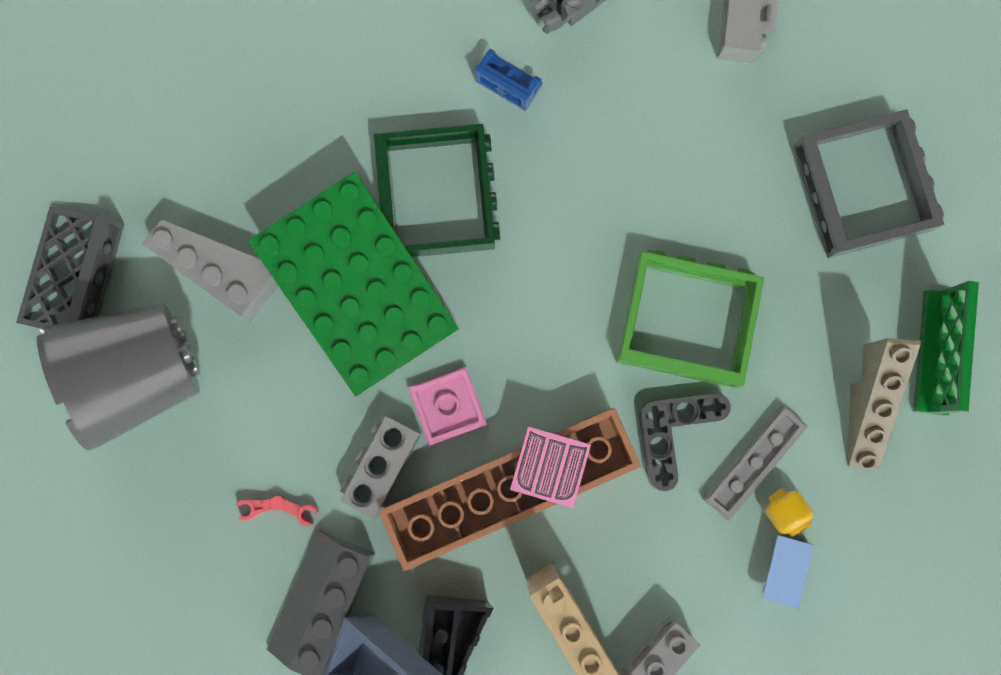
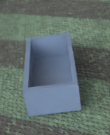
[323,615,442,675]

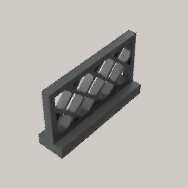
[16,206,124,329]

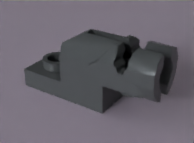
[531,0,606,34]

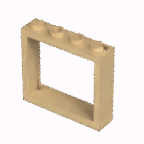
[526,562,620,675]

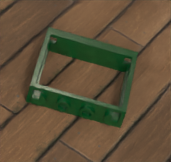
[374,124,500,257]

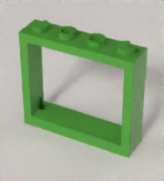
[617,250,765,389]

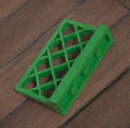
[913,281,979,416]

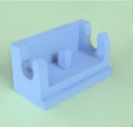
[762,535,814,609]

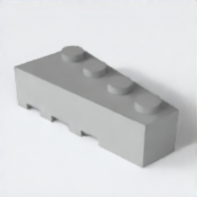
[142,219,278,321]

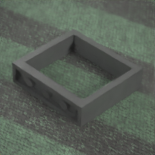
[793,109,945,258]

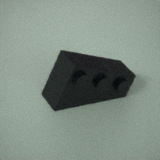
[418,595,494,675]

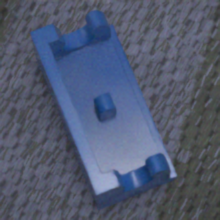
[475,48,543,111]

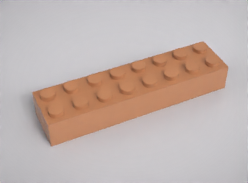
[379,408,641,572]

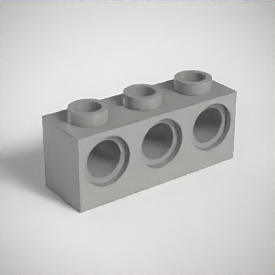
[340,416,421,519]
[619,615,701,675]

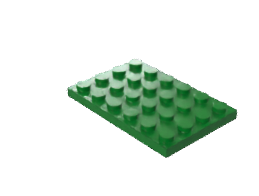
[248,171,459,397]

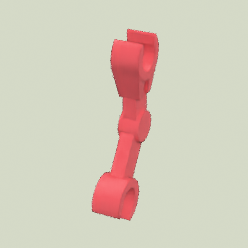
[236,495,319,526]

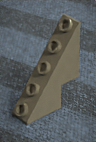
[848,338,921,470]

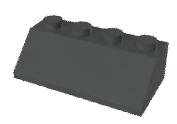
[267,530,375,675]

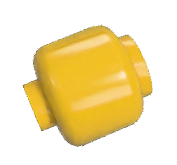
[765,488,814,538]

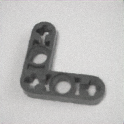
[639,393,731,491]

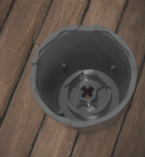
[37,303,200,451]

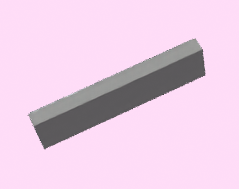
[703,406,808,521]

